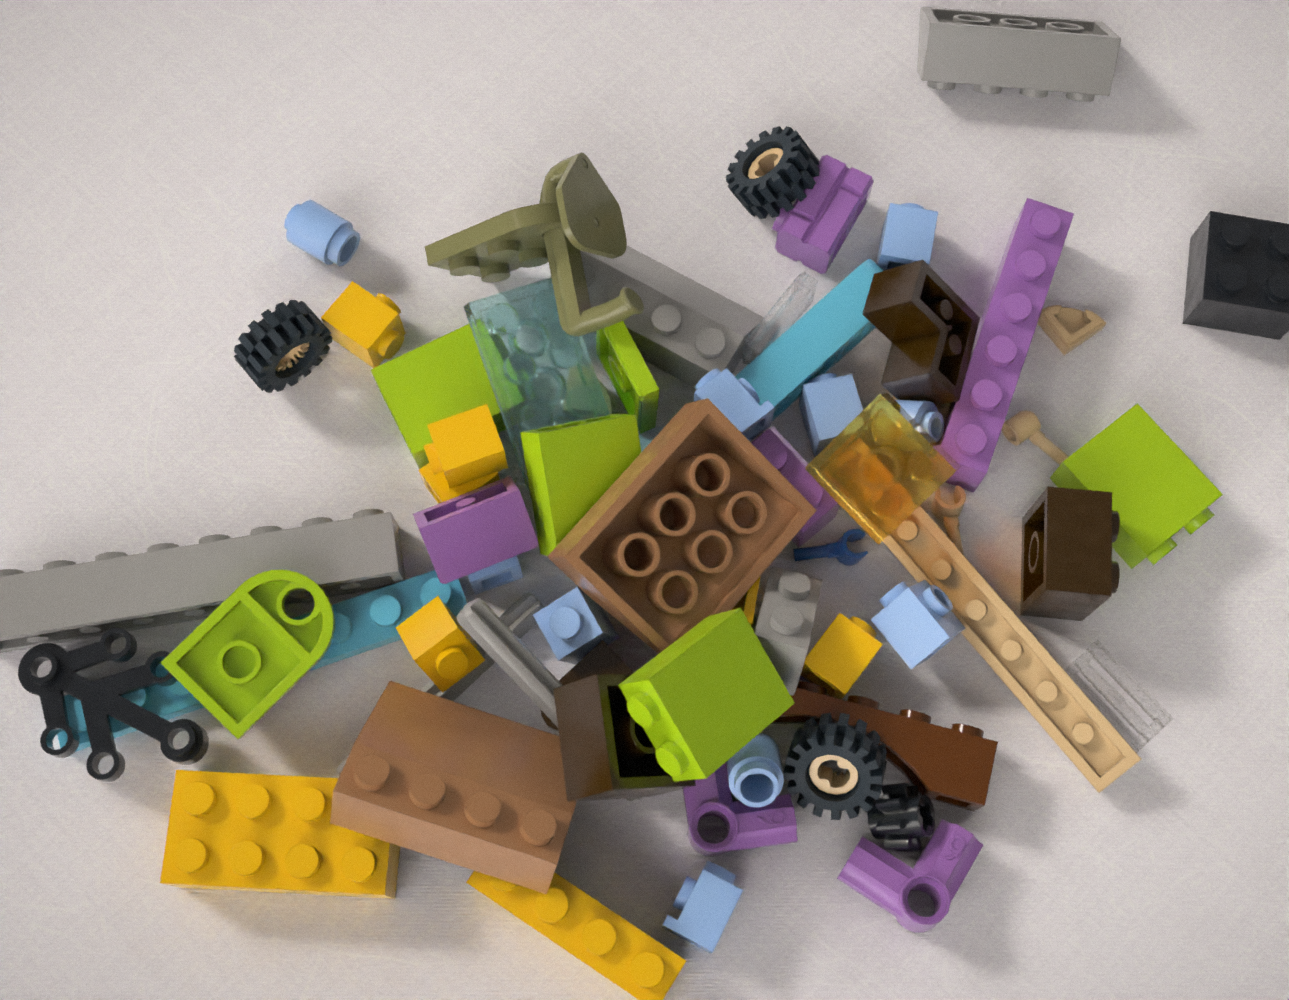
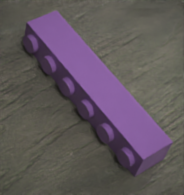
[926,198,1074,493]

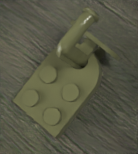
[425,152,644,337]

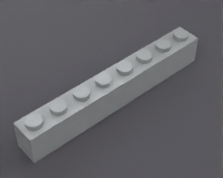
[0,509,406,653]

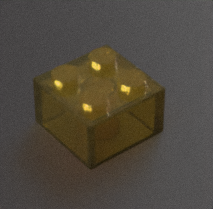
[804,393,961,545]

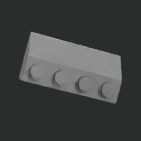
[917,7,1121,102]
[546,246,765,388]

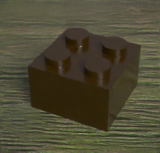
[1020,486,1120,621]
[553,674,696,802]

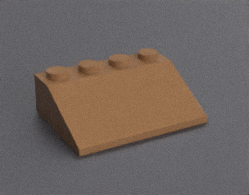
[547,398,817,654]
[330,681,577,894]

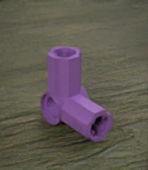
[683,762,798,857]
[837,819,983,933]

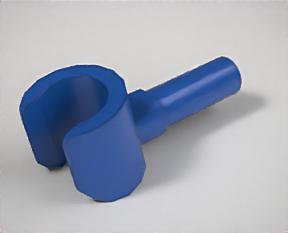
[793,529,868,566]

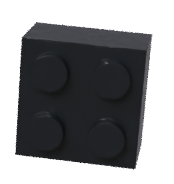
[1183,211,1289,340]

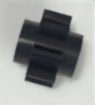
[867,783,935,852]

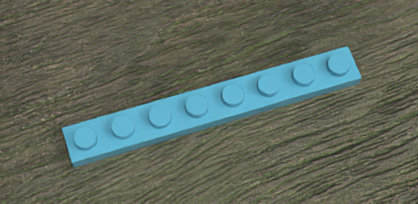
[57,570,467,752]

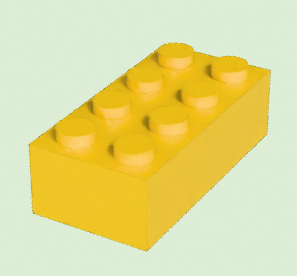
[160,770,400,899]

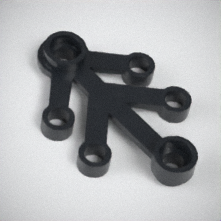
[18,628,209,782]

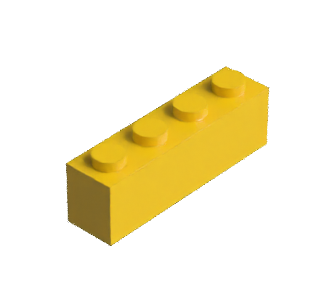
[466,871,686,1000]

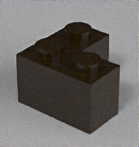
[862,260,980,406]

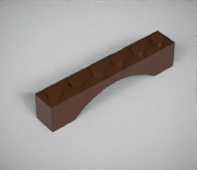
[771,681,998,812]

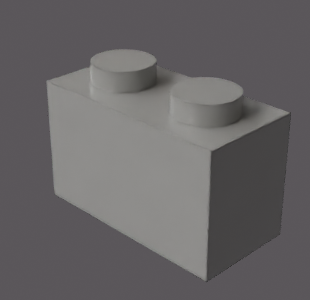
[754,566,822,696]

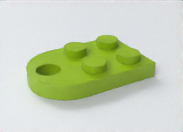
[161,569,335,739]

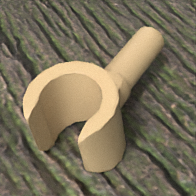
[1001,410,1069,465]
[932,486,966,555]

